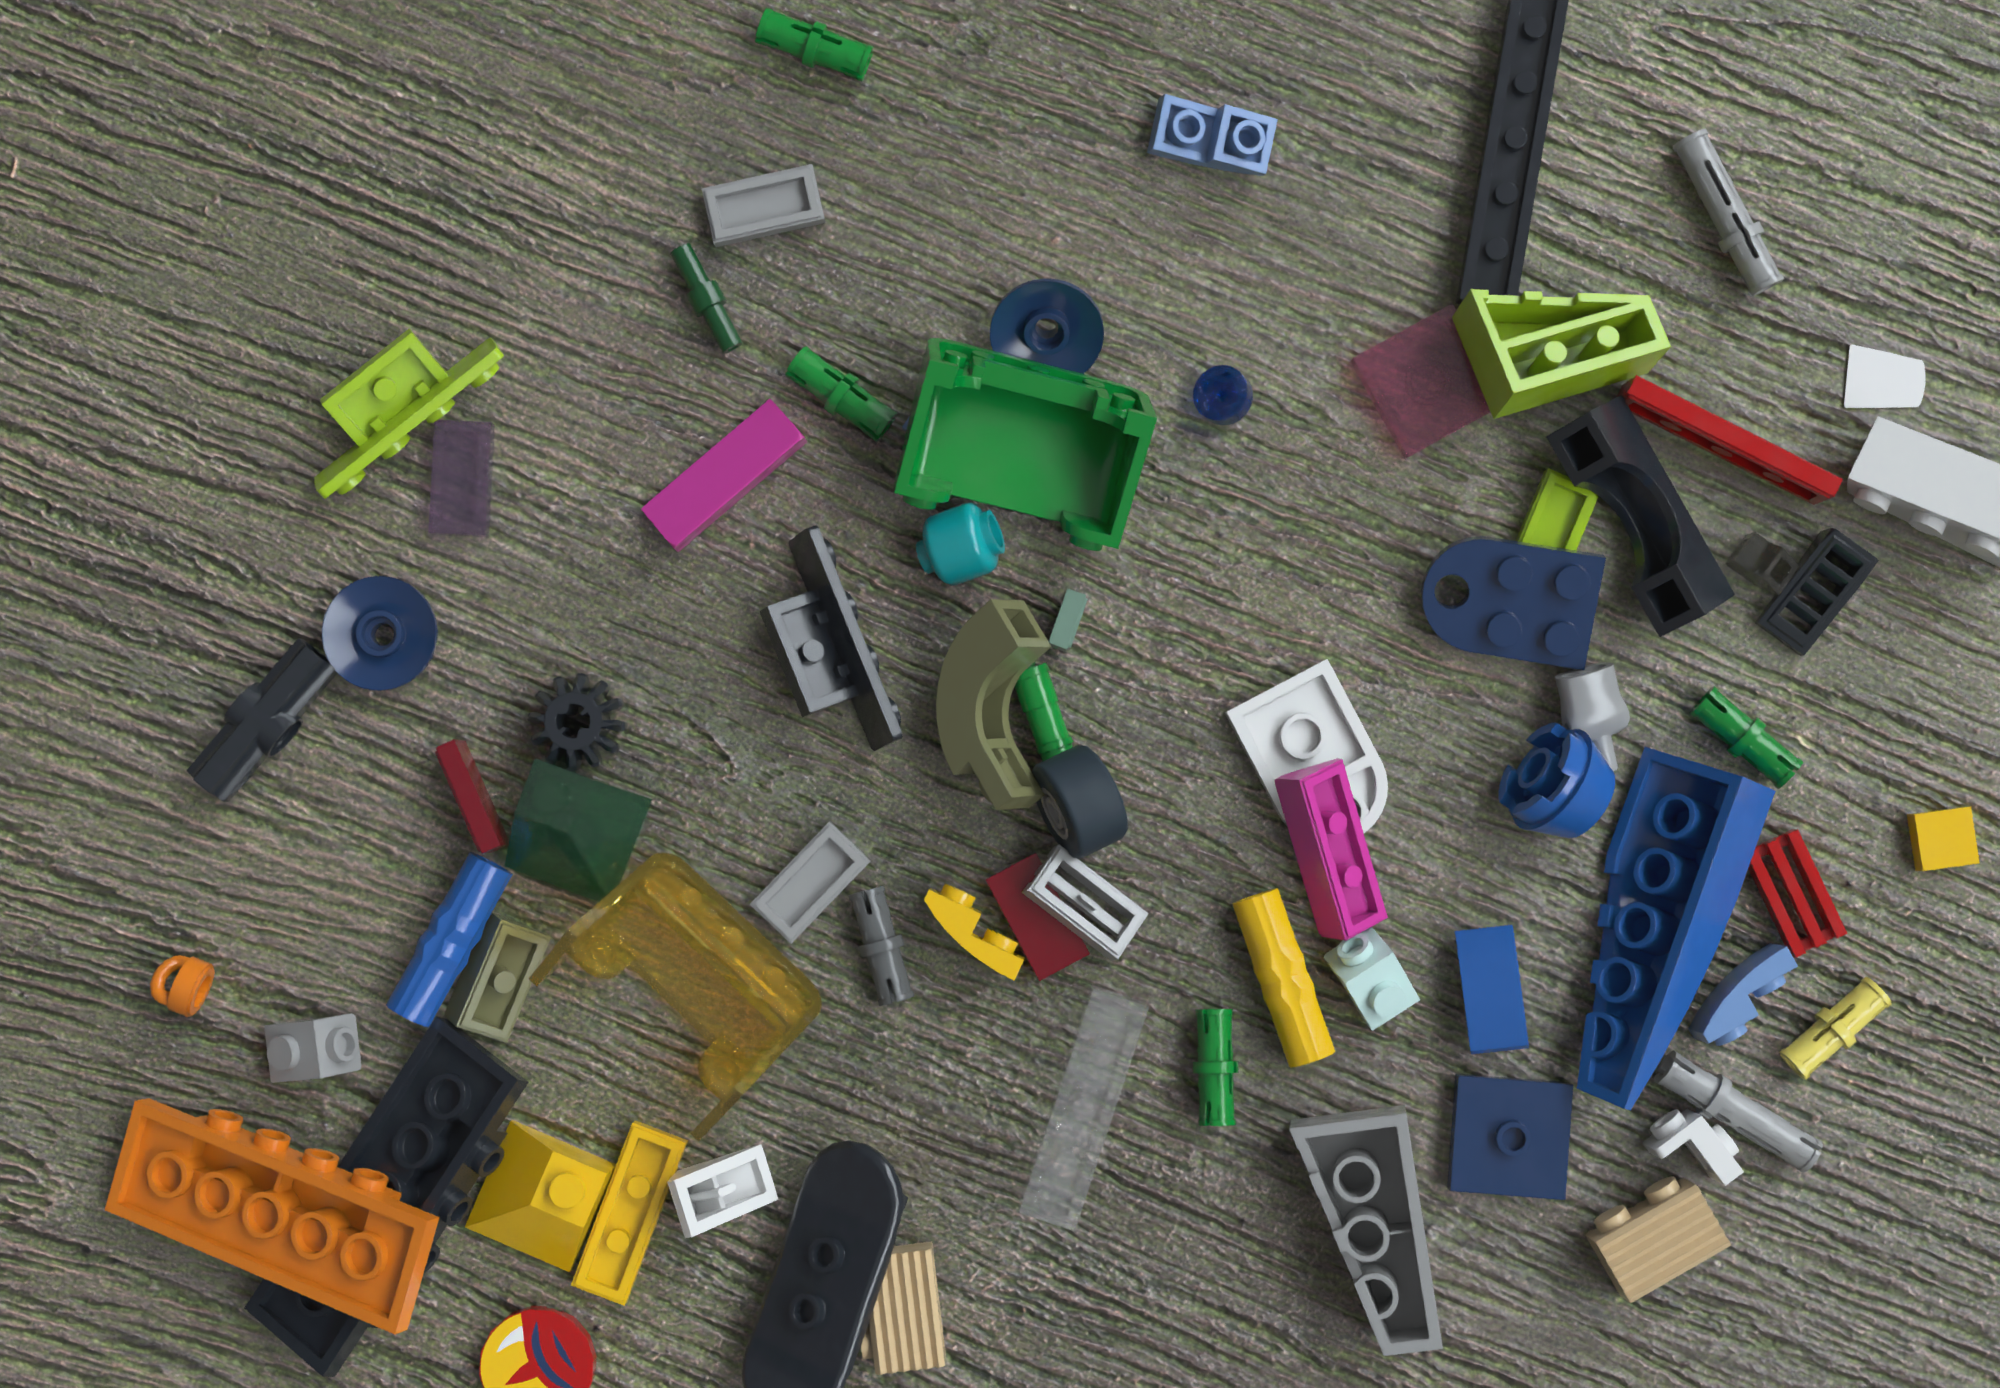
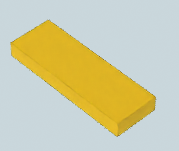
[571,1120,688,1306]

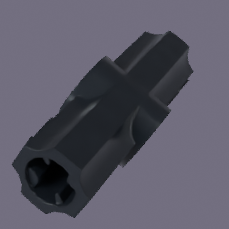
[186,638,337,802]

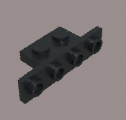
[760,525,903,751]

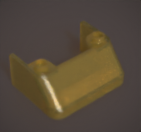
[529,853,822,1142]

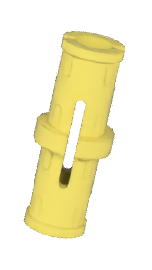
[1779,977,1892,1080]

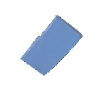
[1147,94,1278,176]
[1688,943,1798,1046]

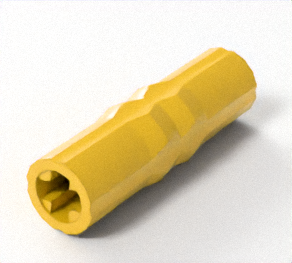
[1232,888,1335,1068]

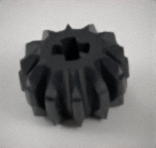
[528,673,628,771]

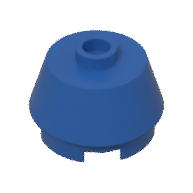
[1498,723,1615,839]

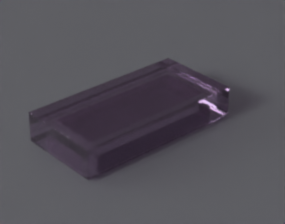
[428,420,495,537]

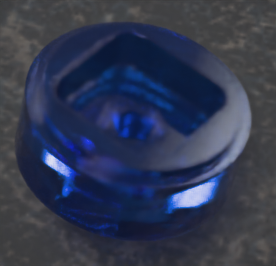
[1193,365,1253,425]

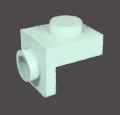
[1324,927,1420,1031]

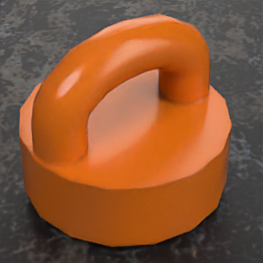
[150,955,215,1017]

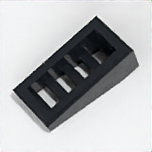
[1755,528,1879,656]

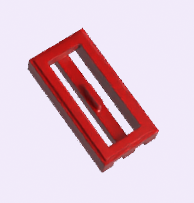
[1748,829,1848,958]

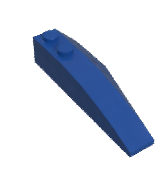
[1577,747,1776,1110]

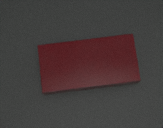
[435,739,511,854]
[985,852,1090,981]

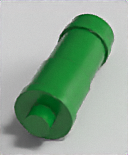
[1014,662,1073,762]

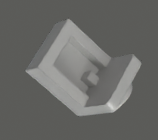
[264,1013,362,1083]

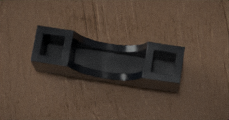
[1546,395,1735,637]

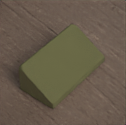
[445,912,551,1043]

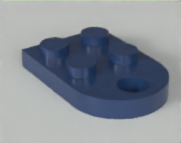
[1421,536,1606,670]

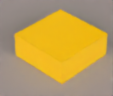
[1907,807,1980,871]

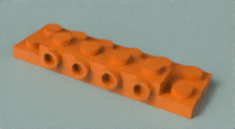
[105,1098,440,1334]

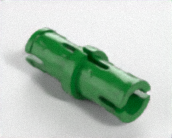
[755,8,874,82]
[785,346,898,443]
[1689,686,1803,789]
[1192,1009,1239,1126]

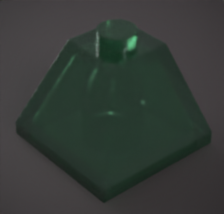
[505,758,653,906]

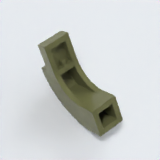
[936,599,1051,810]

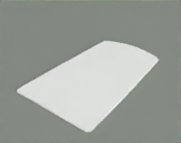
[1844,345,1925,408]

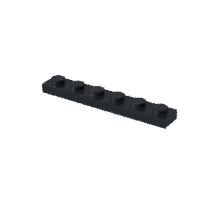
[1456,0,1569,304]

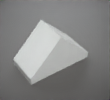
[667,1144,778,1238]

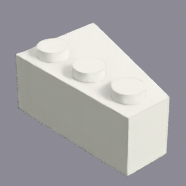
[1847,416,2000,568]

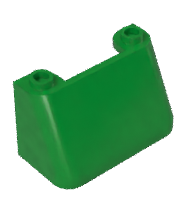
[894,338,1157,551]

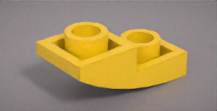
[924,883,1024,981]

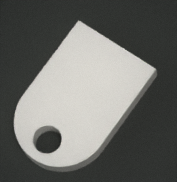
[1225,659,1388,833]

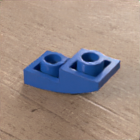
[1455,925,1529,1054]

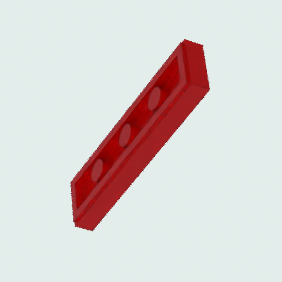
[1617,375,1843,505]

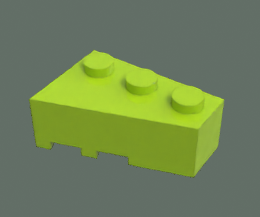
[1452,289,1671,419]

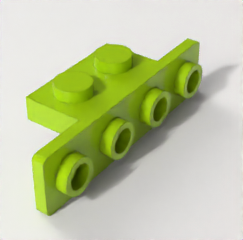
[314,328,504,499]

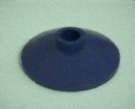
[990,279,1104,374]
[322,576,438,691]

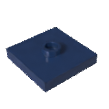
[1447,1073,1573,1200]

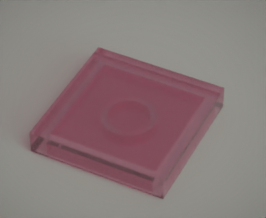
[1350,304,1491,460]

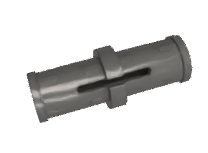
[848,885,915,1006]

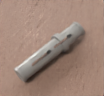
[1672,128,1784,297]
[1654,1050,1823,1173]

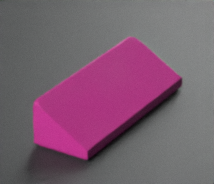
[641,399,807,552]
[1275,758,1388,941]

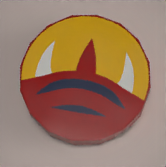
[479,1305,597,1388]

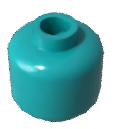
[916,502,1005,586]

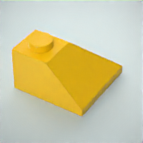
[465,1120,616,1272]

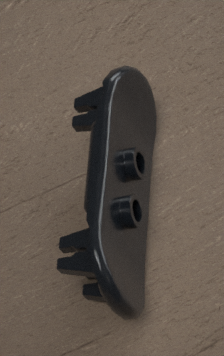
[742,1140,908,1388]

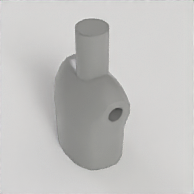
[1555,662,1630,771]

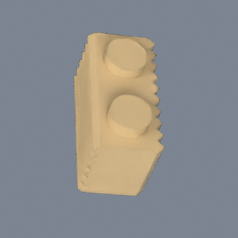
[1585,1176,1731,1304]
[861,1241,946,1375]

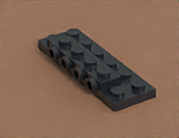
[244,1016,529,1377]

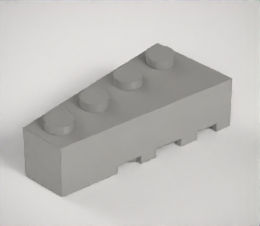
[1289,1105,1443,1356]

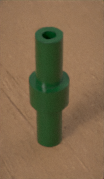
[670,243,743,354]

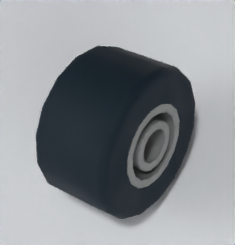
[1032,745,1128,859]

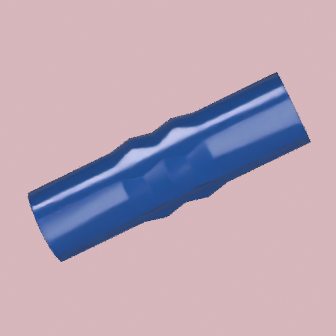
[386,852,513,1027]

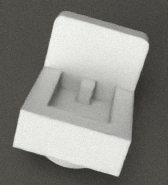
[1643,1109,1744,1186]

